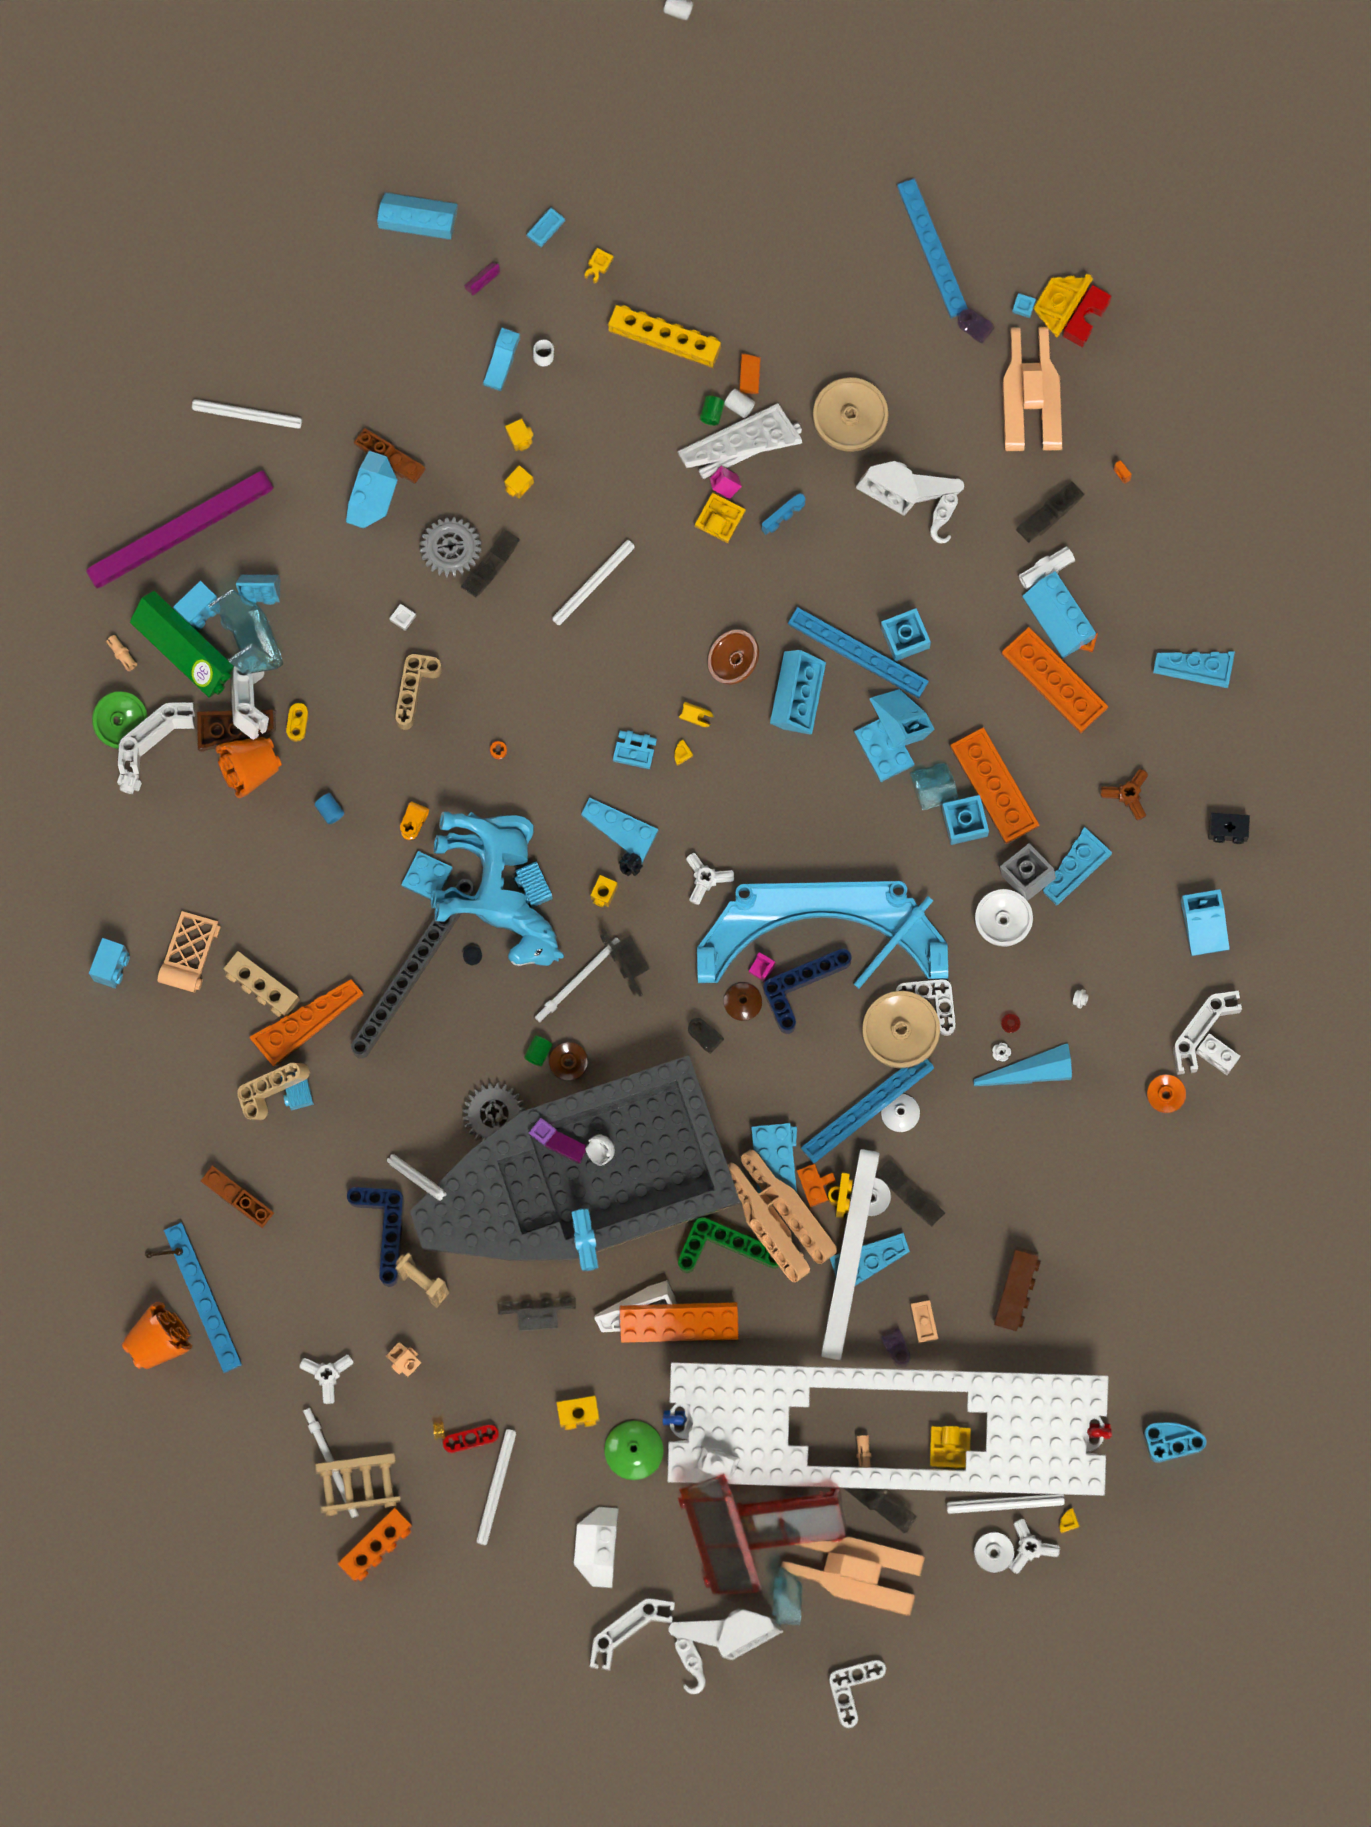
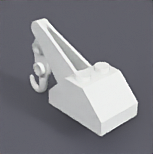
[856,461,964,543]
[669,1609,784,1694]

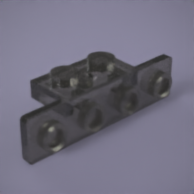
[600,928,650,997]
[498,1296,576,1331]

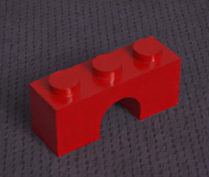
[1063,285,1112,348]

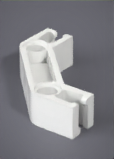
[231,654,269,740]
[118,703,195,774]
[1173,991,1242,1075]
[590,1599,675,1670]

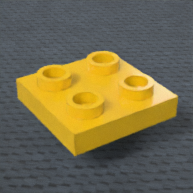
[695,493,746,543]
[828,1173,853,1218]
[930,1426,971,1468]

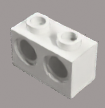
[1196,1034,1241,1075]

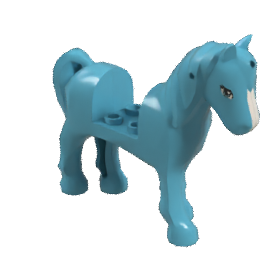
[431,812,564,966]

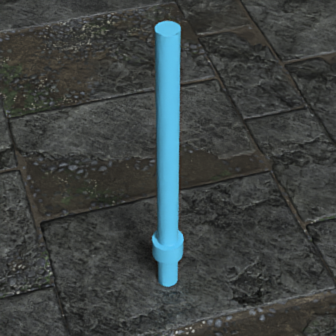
[854,896,933,989]

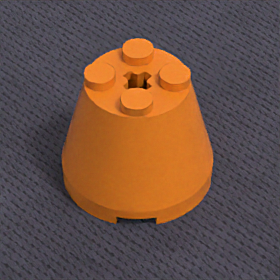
[216,737,282,798]
[122,1302,193,1369]

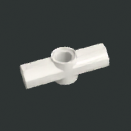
[1019,546,1075,590]

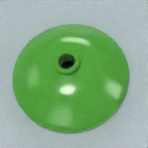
[92,692,148,749]
[604,1421,663,1480]

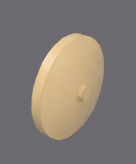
[813,378,888,452]
[863,991,940,1068]

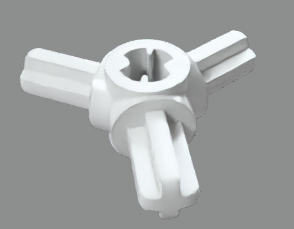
[686,853,734,905]
[300,1355,354,1404]
[1009,1519,1060,1574]

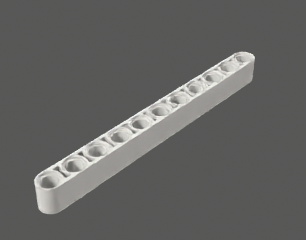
[821,1149,880,1360]

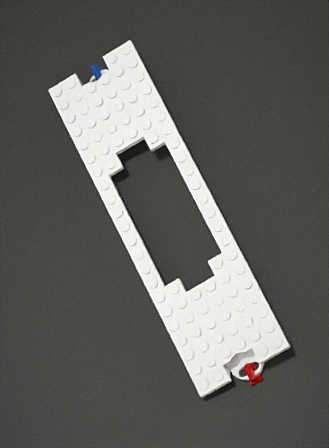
[663,1362,1112,1495]

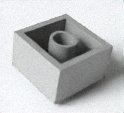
[1000,843,1056,901]

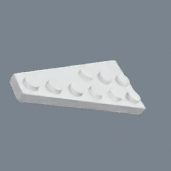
[678,404,802,468]

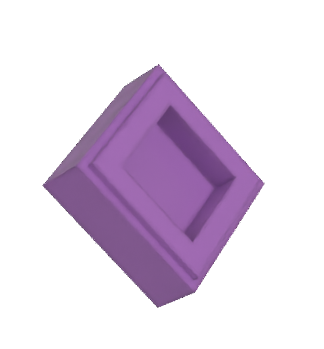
[529,1118,556,1146]

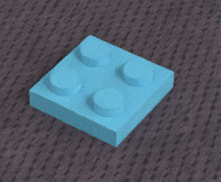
[401,851,453,900]

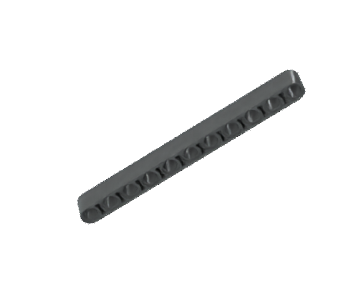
[351,879,475,1058]

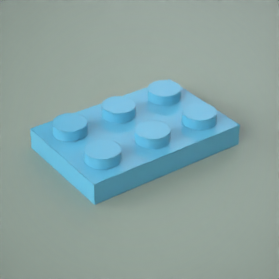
[854,719,914,782]

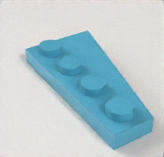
[1153,651,1235,688]
[581,798,658,863]
[1043,827,1112,905]
[829,1233,910,1286]

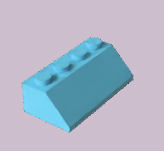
[377,193,458,240]
[1022,571,1096,659]
[770,650,826,734]

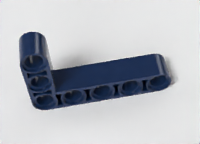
[763,949,852,1034]
[347,1187,404,1287]

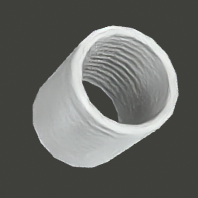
[664,0,693,20]
[533,339,554,366]
[724,389,755,418]

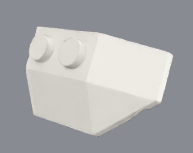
[574,1507,618,1588]

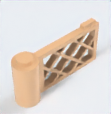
[157,911,221,993]

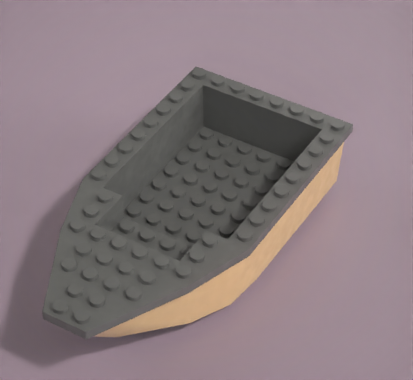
[410,1055,740,1261]

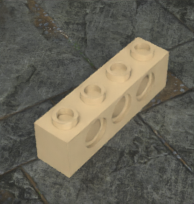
[224,951,300,1017]

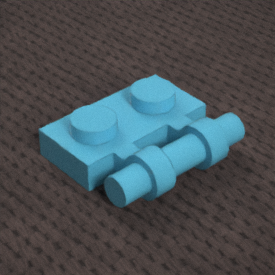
[613,730,657,770]

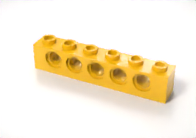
[608,305,721,368]

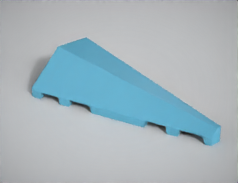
[974,1044,1072,1086]

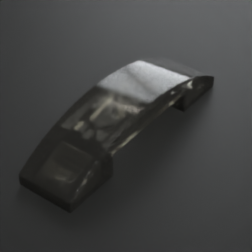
[461,529,520,598]
[876,1160,945,1227]

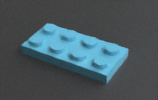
[751,1123,797,1194]

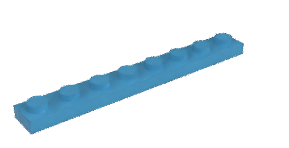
[897,178,968,318]
[788,607,929,699]
[801,1059,934,1164]
[164,1223,242,1373]

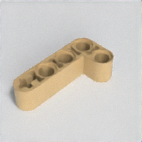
[395,654,442,730]
[237,1063,310,1120]

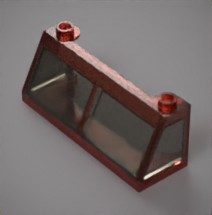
[678,1474,762,1595]
[720,1487,847,1555]

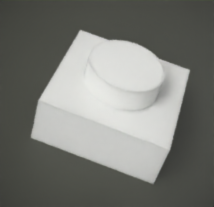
[390,604,416,631]

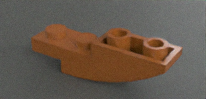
[354,428,426,484]
[200,1165,274,1228]

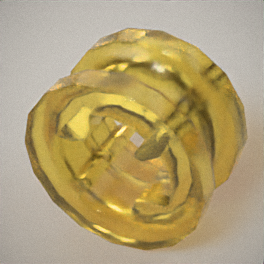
[433,1422,445,1440]

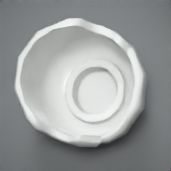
[586,1134,615,1166]

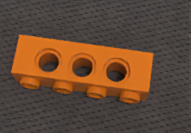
[338,1508,412,1582]

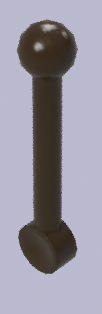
[145,1248,183,1258]

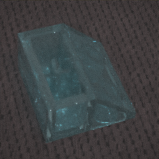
[910,763,959,810]
[773,1567,802,1625]

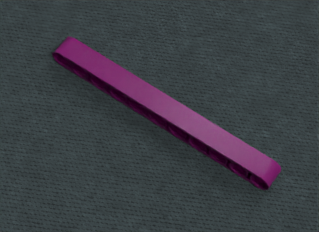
[86,471,274,588]

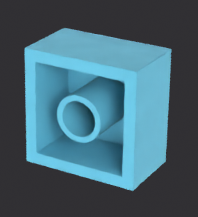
[174,581,220,630]
[881,608,931,662]
[942,795,989,845]
[89,938,130,989]

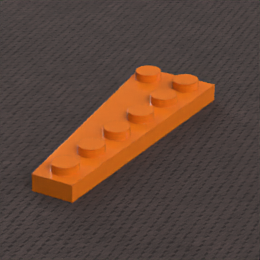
[249,979,364,1067]

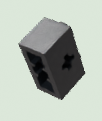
[1209,813,1250,844]

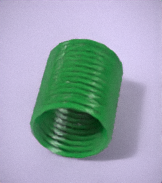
[700,396,725,426]
[524,1036,552,1067]

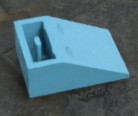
[236,575,281,605]
[870,689,935,748]
[1181,889,1229,956]

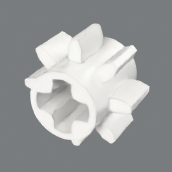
[117,771,142,794]

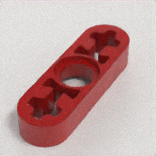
[443,1425,499,1453]

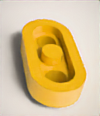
[286,703,309,742]

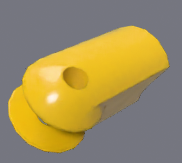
[679,702,714,727]

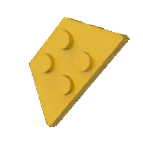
[1033,274,1093,338]

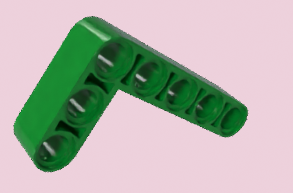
[678,1217,779,1273]

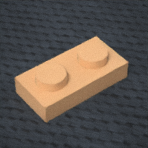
[911,1300,938,1343]

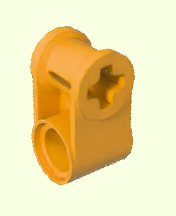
[400,801,429,840]

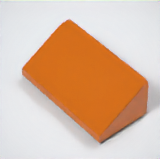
[740,354,760,394]

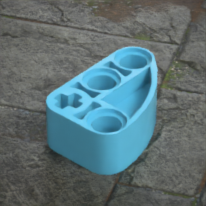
[1144,1422,1206,1463]

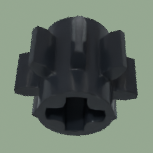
[618,852,643,876]

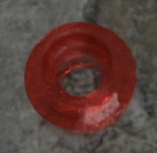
[1001,1014,1021,1033]

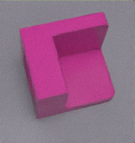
[709,466,742,499]
[749,952,775,982]

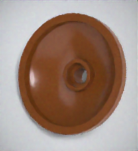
[708,630,759,685]

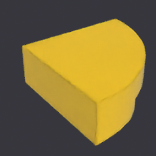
[674,740,693,766]
[1059,1508,1080,1534]

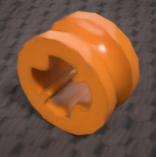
[490,741,507,759]

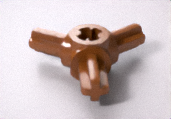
[1101,769,1148,820]

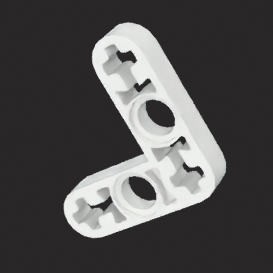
[896,979,956,1036]
[829,1660,886,1728]

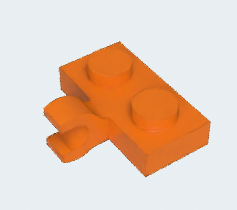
[797,1164,836,1208]

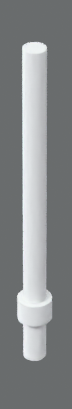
[534,937,621,1023]
[303,1408,359,1518]

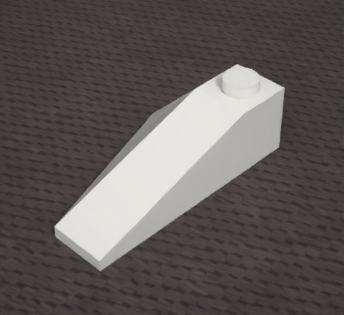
[594,1280,677,1332]

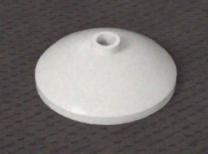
[975,889,1033,946]

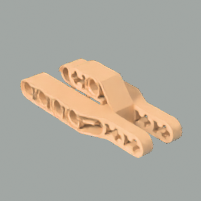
[1003,327,1062,451]
[728,1150,837,1282]
[780,1533,925,1616]

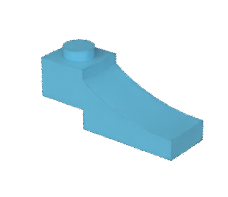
[483,328,520,391]

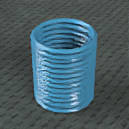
[314,793,345,824]

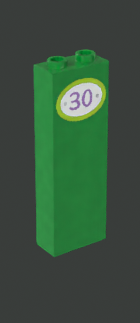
[130,591,234,698]

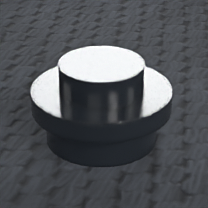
[463,946,482,965]

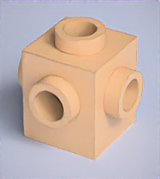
[386,1342,421,1377]

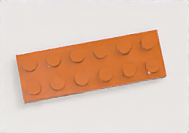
[1001,627,1109,734]
[950,727,1039,844]
[620,1302,738,1343]

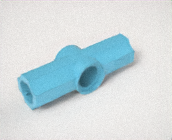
[572,1209,598,1271]

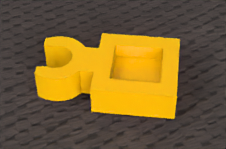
[585,248,614,283]

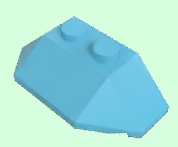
[346,451,398,528]

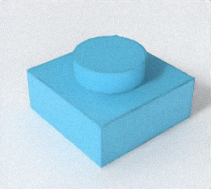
[1012,293,1036,318]

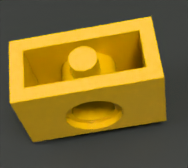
[557,1396,600,1430]

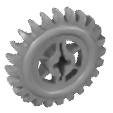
[420,517,482,577]
[463,1082,526,1141]

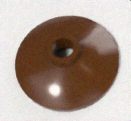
[724,983,762,1021]
[549,1042,588,1081]

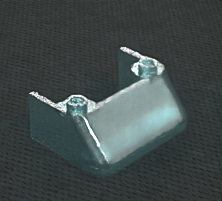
[208,589,283,674]

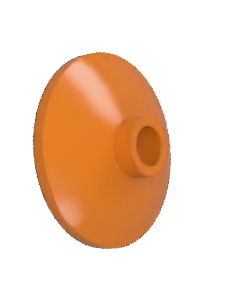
[1147,1075,1186,1113]

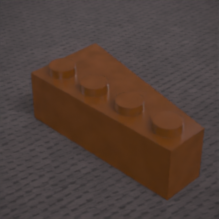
[197,709,276,752]
[994,1246,1041,1332]

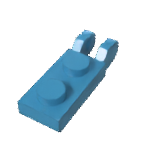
[761,493,806,535]

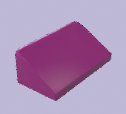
[464,263,500,296]
[545,1131,587,1164]

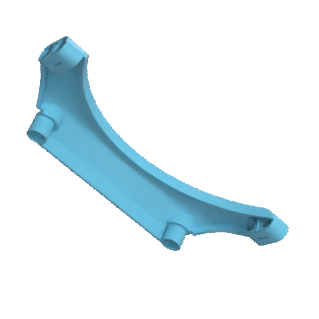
[697,881,948,983]

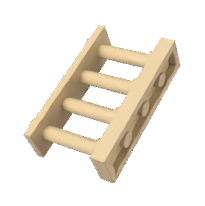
[396,1253,449,1308]
[315,1453,401,1516]

